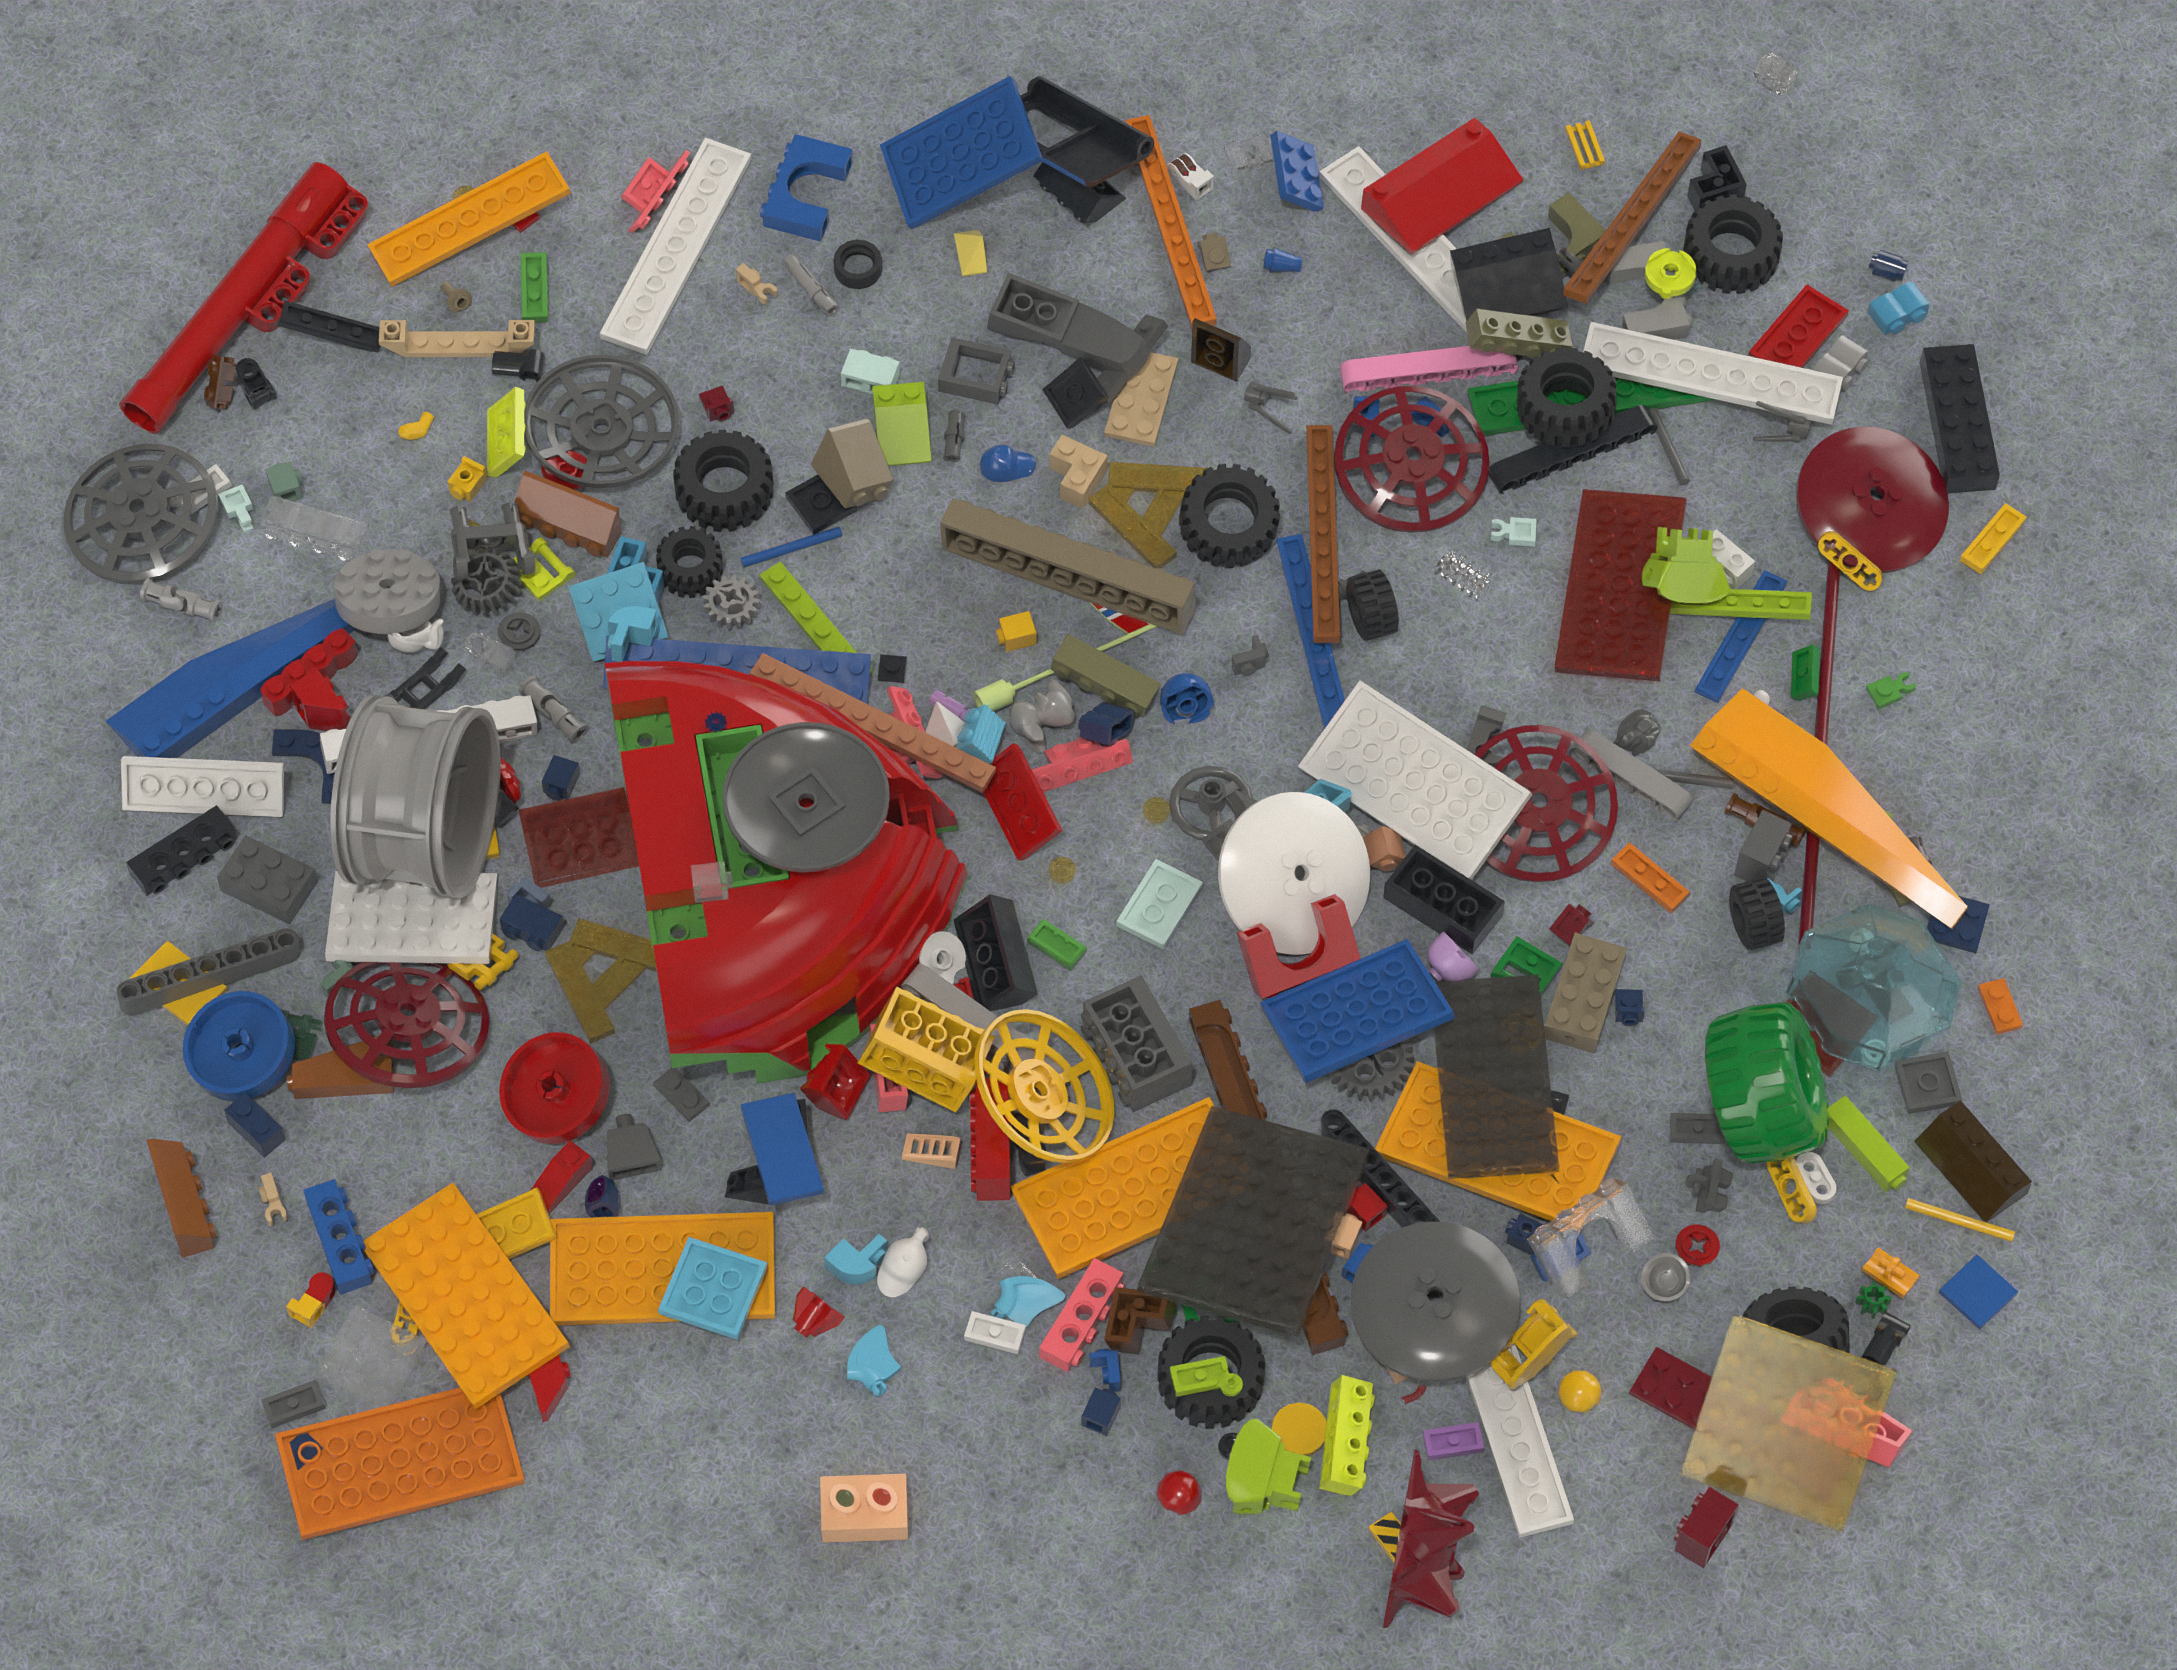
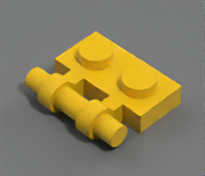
[448,933,519,990]

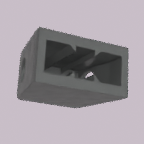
[607,1114,662,1180]

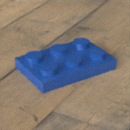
[1270,131,1324,212]

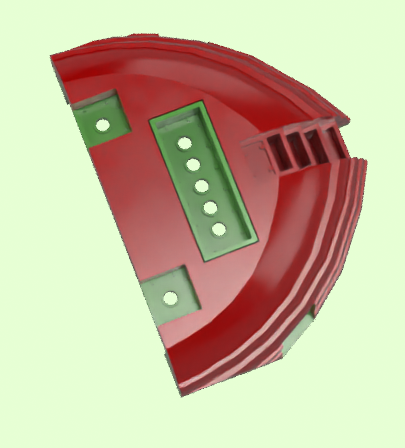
[604,661,967,1084]

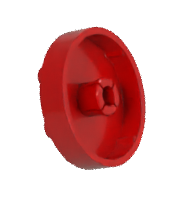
[499,1032,610,1144]

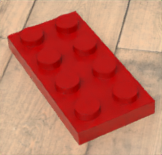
[1748,284,1849,368]
[983,743,1063,861]

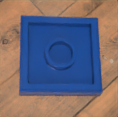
[1938,1255,2018,1330]

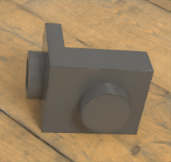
[1231,635,1269,676]

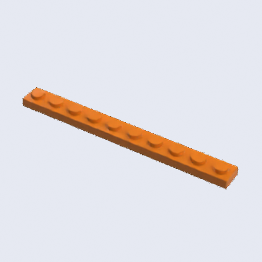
[1125,115,1217,329]

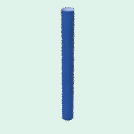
[740,527,842,568]

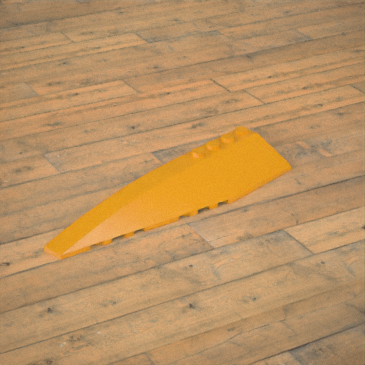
[1690,688,1968,929]

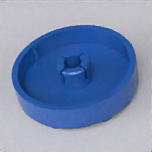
[183,991,295,1101]

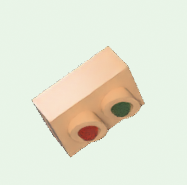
[820,1474,908,1543]

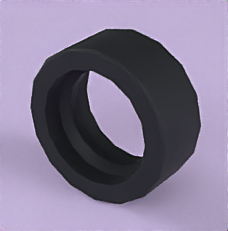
[833,239,882,289]

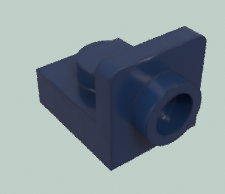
[1615,989,1645,1026]

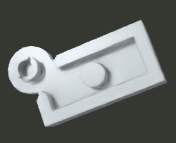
[169,464,232,515]

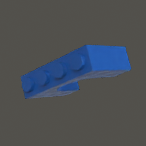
[760,134,853,242]

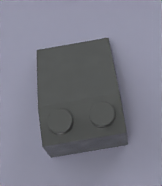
[987,273,1079,343]

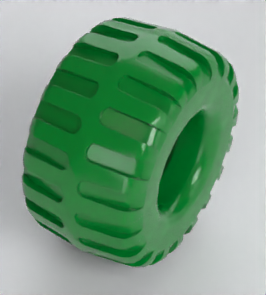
[1705,1002,1829,1164]

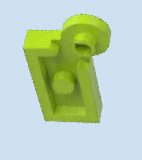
[1170,1356,1243,1397]

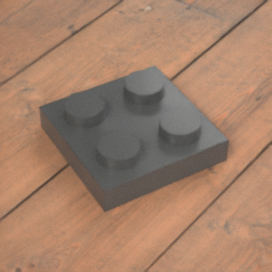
[1894,1051,1963,1114]

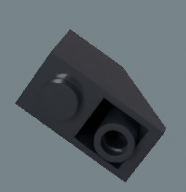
[725,1165,769,1205]

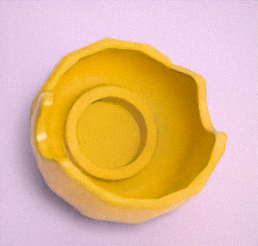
[1558,1370,1602,1413]

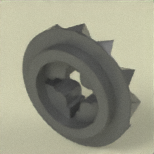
[498,612,540,651]

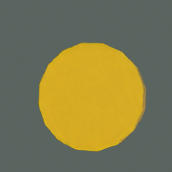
[1271,1402,1327,1456]

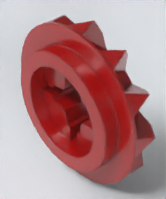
[1675,1224,1720,1268]

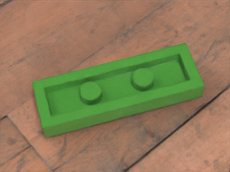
[521,252,548,322]

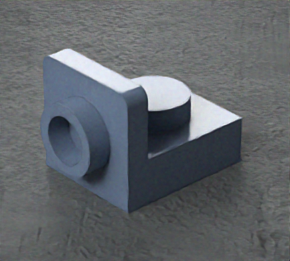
[507,877,551,909]

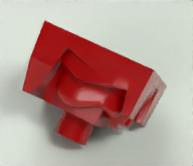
[800,1044,871,1120]

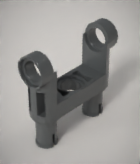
[450,502,535,580]

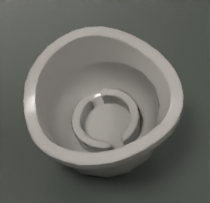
[1641,1253,1690,1301]

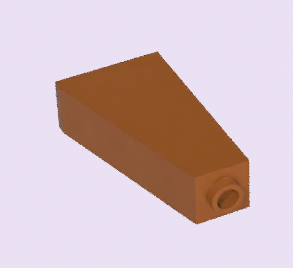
[287,1036,394,1099]

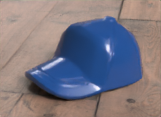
[980,445,1036,482]

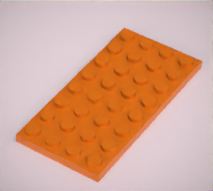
[275,1387,525,1540]

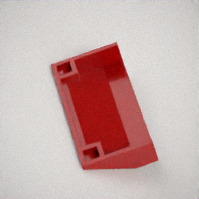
[1361,117,1523,254]

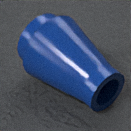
[1263,247,1302,272]

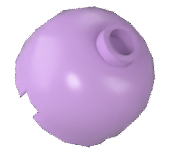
[1427,932,1480,985]

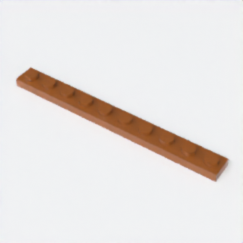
[1563,132,1701,304]
[1306,425,1340,643]

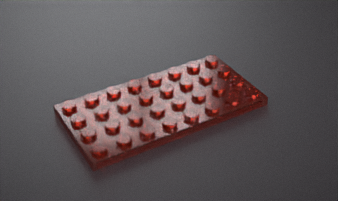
[1554,489,1687,682]

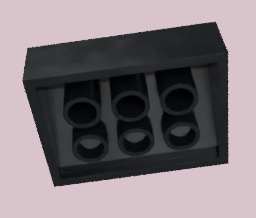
[1450,228,1568,321]

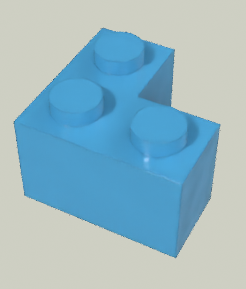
[607,536,664,603]

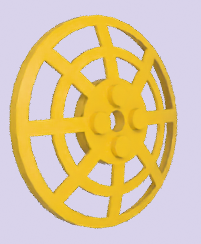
[975,1009,1115,1163]

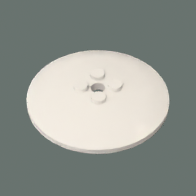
[1218,792,1370,955]

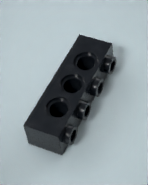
[126,805,237,896]

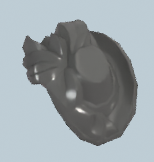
[1613,709,1661,757]

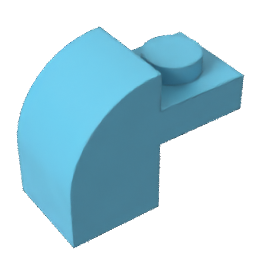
[608,606,657,662]
[824,1234,888,1285]

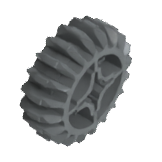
[451,547,522,617]

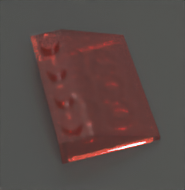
[518,787,639,888]

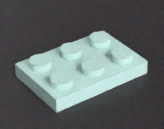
[1116,859,1203,950]

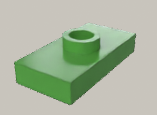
[1027,919,1087,971]

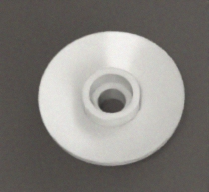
[919,932,966,984]

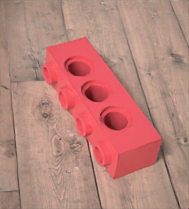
[1039,1258,1126,1373]

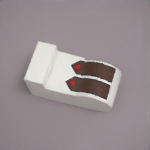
[1167,153,1214,201]

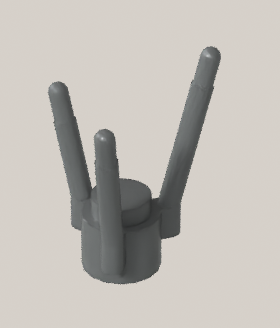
[1244,381,1298,434]
[1753,401,1811,443]

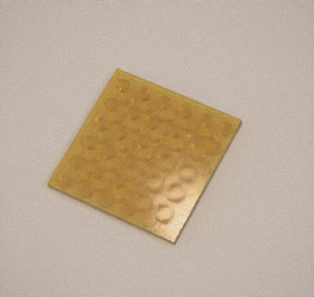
[1680,1314,1897,1531]

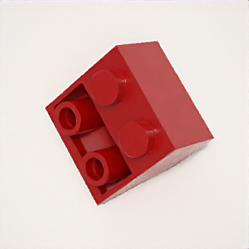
[290,669,351,731]

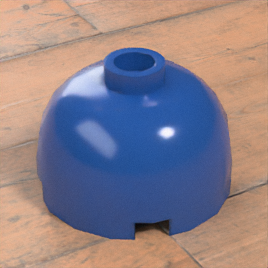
[1160,673,1214,724]

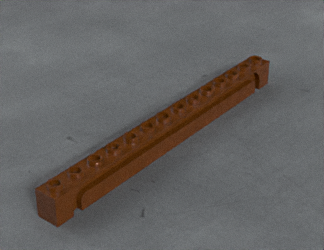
[1189,1000,1348,1355]

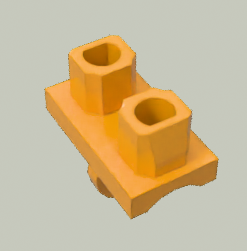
[1861,1247,1920,1299]

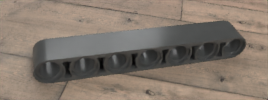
[116,928,300,1015]

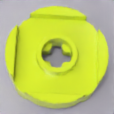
[1644,248,1696,299]

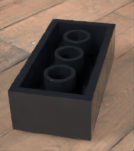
[1383,844,1505,955]

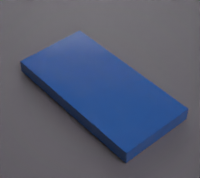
[740,1093,824,1206]

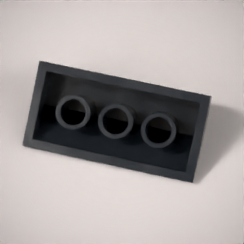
[953,894,1038,1012]

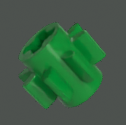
[1855,1281,1892,1319]

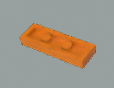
[1611,842,1690,914]

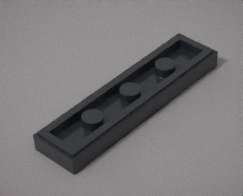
[278,301,380,353]

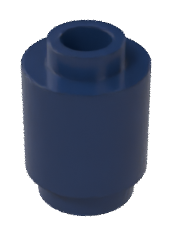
[1869,249,1908,281]

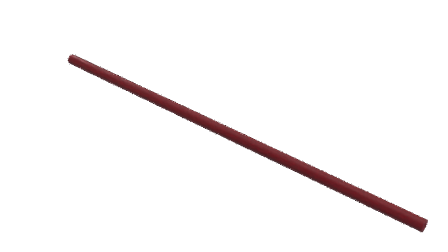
[1798,560,1840,951]

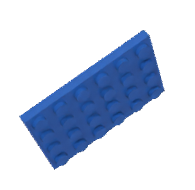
[880,76,1043,229]
[1260,939,1454,1083]

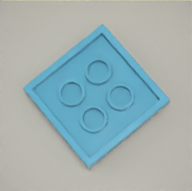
[568,562,669,662]
[658,1237,768,1340]

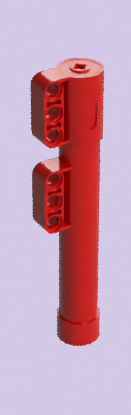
[119,162,368,434]

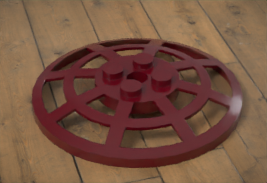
[1334,386,1490,533]
[1474,725,1618,882]
[324,962,489,1088]

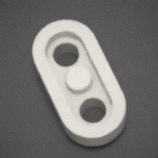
[1796,1152,1836,1204]

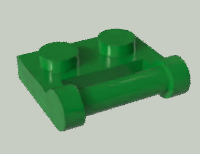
[1490,936,1563,1004]

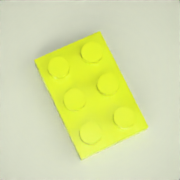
[487,387,526,477]

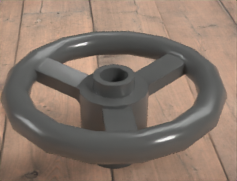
[1169,766,1253,840]

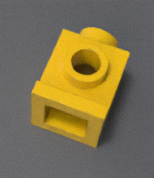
[447,456,488,502]

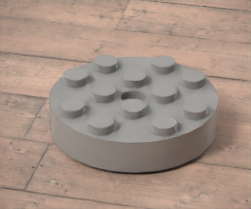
[334,549,441,634]

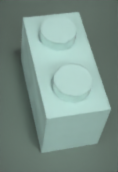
[841,348,900,394]

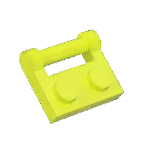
[513,537,576,601]

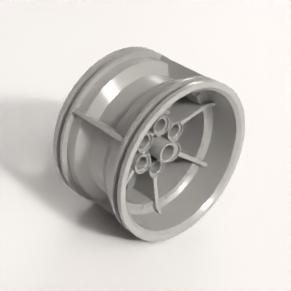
[330,695,501,898]

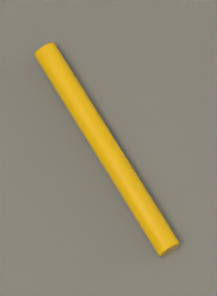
[1905,1198,2015,1242]

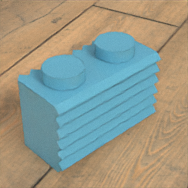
[956,705,1006,764]

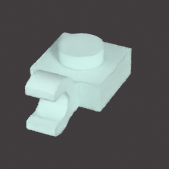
[218,485,254,532]

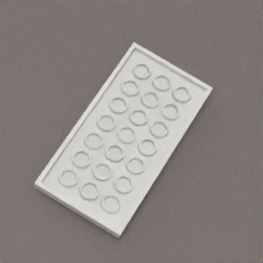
[1298,681,1532,880]

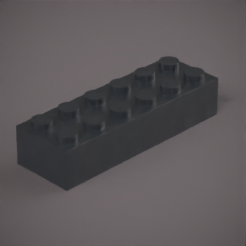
[1920,344,2000,494]

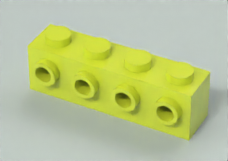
[1319,1375,1375,1496]

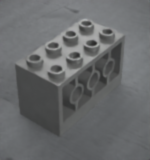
[1080,975,1192,1112]

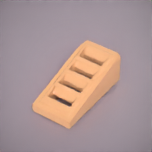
[901,1133,961,1169]

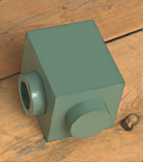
[266,461,303,506]

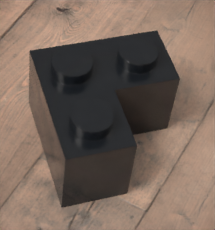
[1687,145,1747,211]

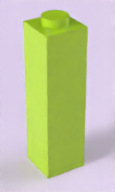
[1827,1095,1910,1193]

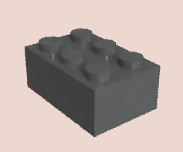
[217,835,318,924]

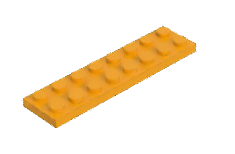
[367,151,571,287]

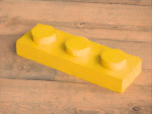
[1960,503,2027,574]

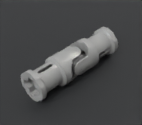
[140,578,222,623]
[518,675,589,744]

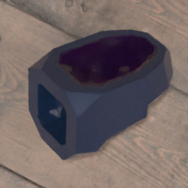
[585,1175,620,1218]

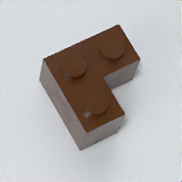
[1104,1287,1176,1354]

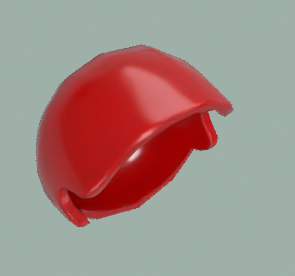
[1156,1470,1202,1515]

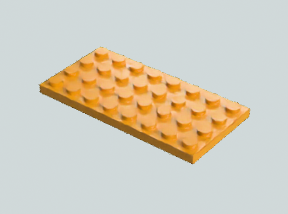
[1375,1061,1621,1232]
[1010,1097,1258,1279]
[363,1182,570,1409]
[550,1212,775,1326]

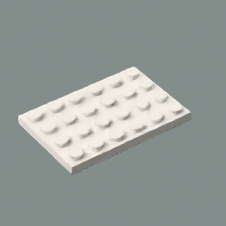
[325,871,498,964]

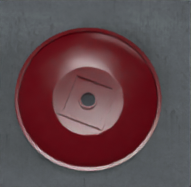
[1796,427,1949,573]

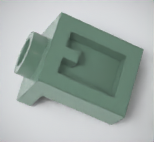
[320,960,355,998]

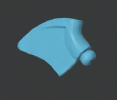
[990,1276,1065,1328]
[847,1325,901,1396]

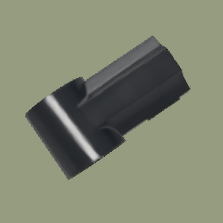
[492,349,545,382]
[1861,1311,1911,1370]

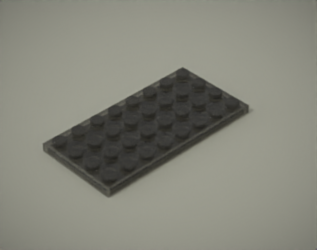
[1433,975,1559,1179]

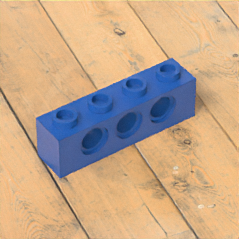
[303,1179,374,1295]

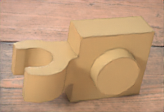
[736,263,778,305]
[258,1173,287,1226]

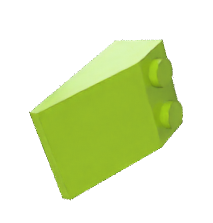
[872,382,932,466]

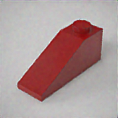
[530,1140,593,1215]

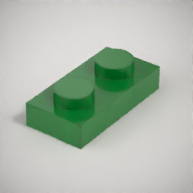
[1791,644,1820,701]

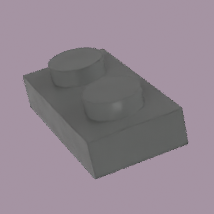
[653,1067,710,1122]
[1670,1113,1726,1144]
[262,1380,326,1428]

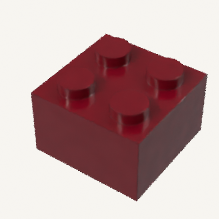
[1673,1486,1739,1569]

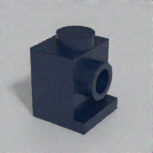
[1505,1213,1551,1256]

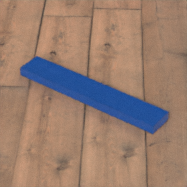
[1694,570,1788,703]

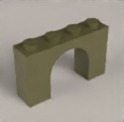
[1499,192,1606,279]

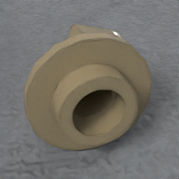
[440,281,472,313]

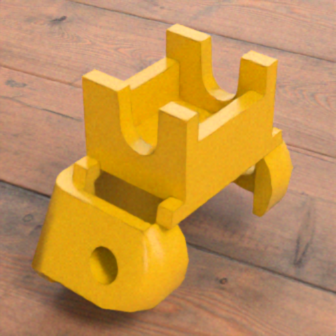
[1491,1299,1578,1390]

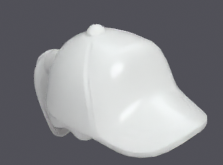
[387,619,443,653]
[877,1227,929,1297]

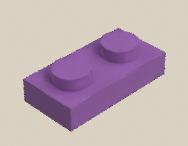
[1423,1422,1484,1461]

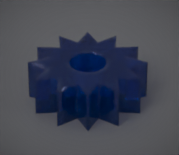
[705,711,727,733]

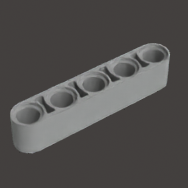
[1570,729,1693,822]

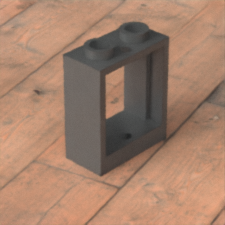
[938,337,1015,405]

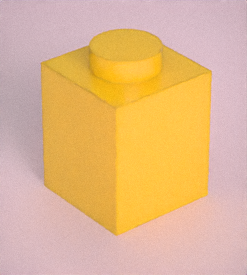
[995,611,1037,652]

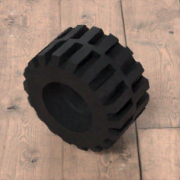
[656,526,723,598]
[1346,569,1399,641]
[1729,877,1785,950]

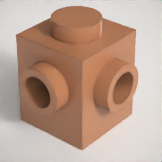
[1363,826,1406,871]

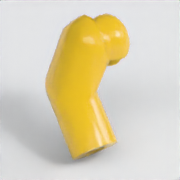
[398,412,434,440]

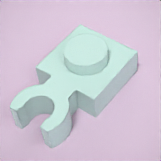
[1491,517,1536,547]

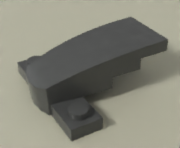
[1041,302,1168,404]

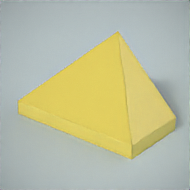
[954,230,987,276]

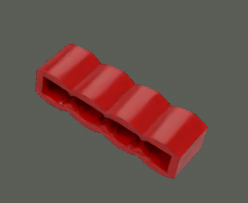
[260,628,358,717]

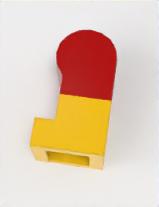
[286,1272,335,1328]

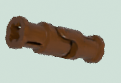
[1724,793,1807,849]

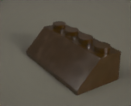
[1914,1100,2032,1222]

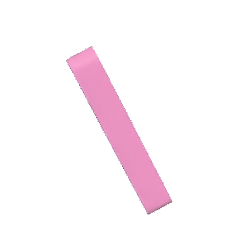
[1340,346,1518,393]

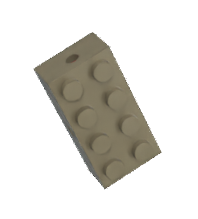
[1542,933,1627,1054]

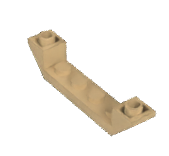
[379,320,535,357]

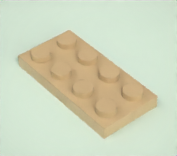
[1104,352,1178,447]

